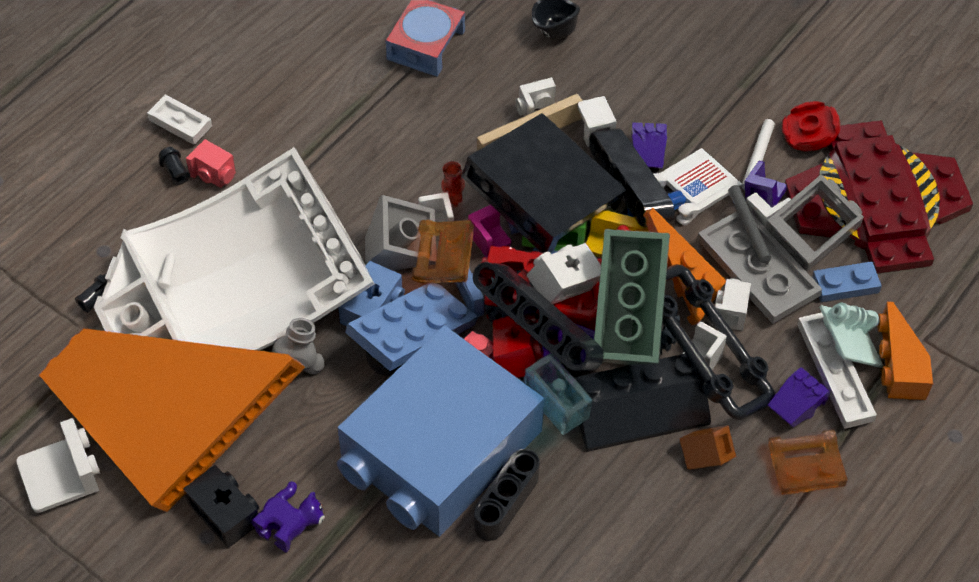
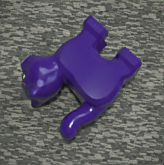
[252,481,325,553]

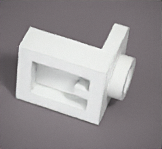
[516,78,556,116]

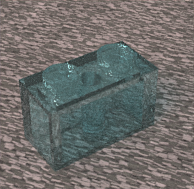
[524,353,593,435]

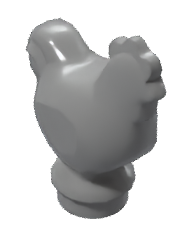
[272,318,324,374]

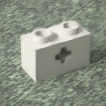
[526,243,601,304]

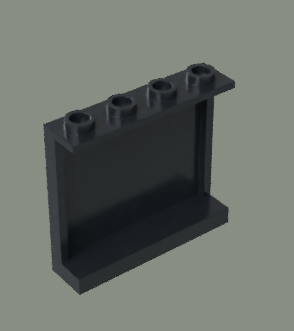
[461,113,626,253]

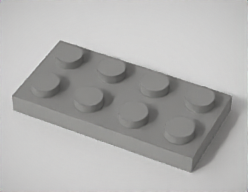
[697,211,822,324]

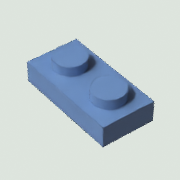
[812,262,882,302]

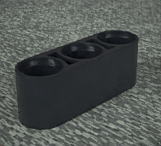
[474,449,540,541]

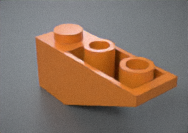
[877,301,933,400]

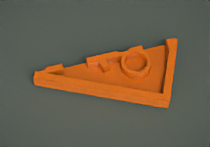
[643,208,726,325]

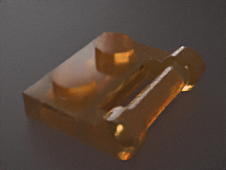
[411,220,474,283]
[768,429,848,495]

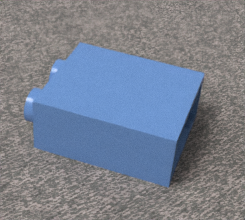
[337,325,544,537]

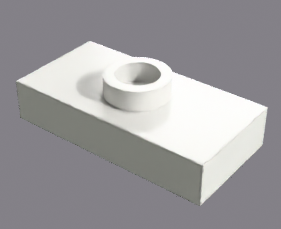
[147,94,212,145]

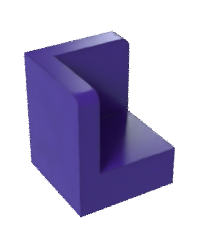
[744,161,787,208]

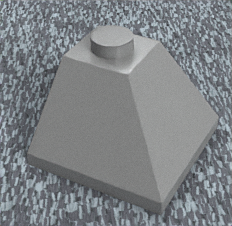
[365,195,437,271]

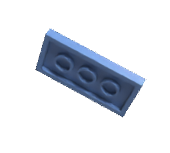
[345,280,478,371]

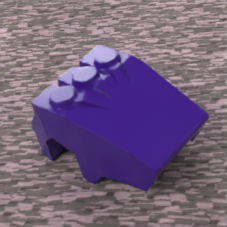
[631,122,667,170]
[768,367,830,428]

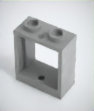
[766,174,864,272]

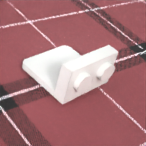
[17,418,100,513]

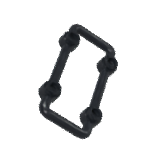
[662,264,775,420]

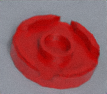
[782,101,841,151]

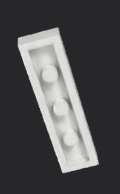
[797,312,876,429]

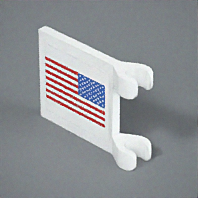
[654,148,742,226]

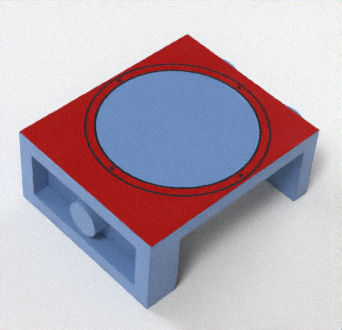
[386,0,465,77]

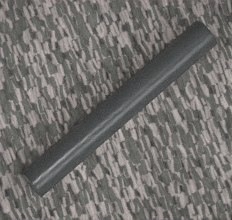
[728,185,771,263]

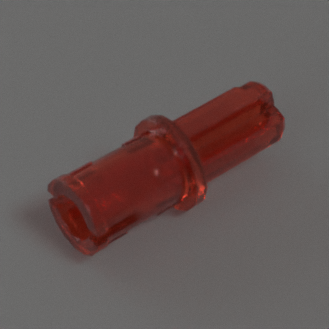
[441,161,465,208]

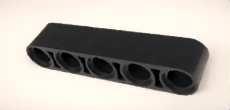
[589,128,675,228]
[473,262,604,370]

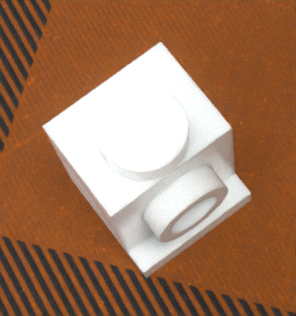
[712,279,751,331]

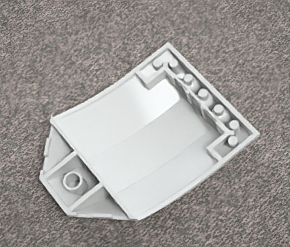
[94,147,374,351]

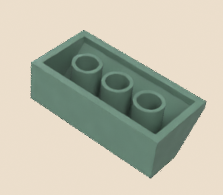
[594,229,670,365]

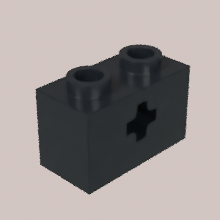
[183,465,260,548]

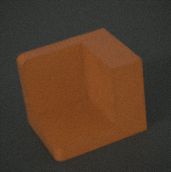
[679,425,736,469]

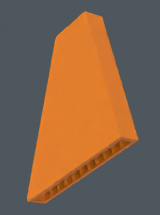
[39,328,305,512]

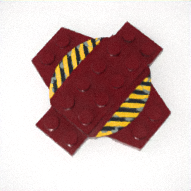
[785,120,973,274]

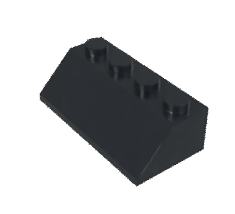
[569,354,711,452]

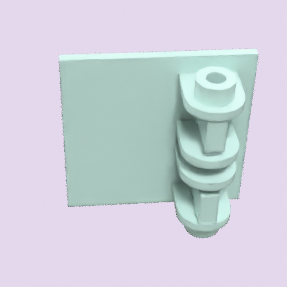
[819,302,883,368]

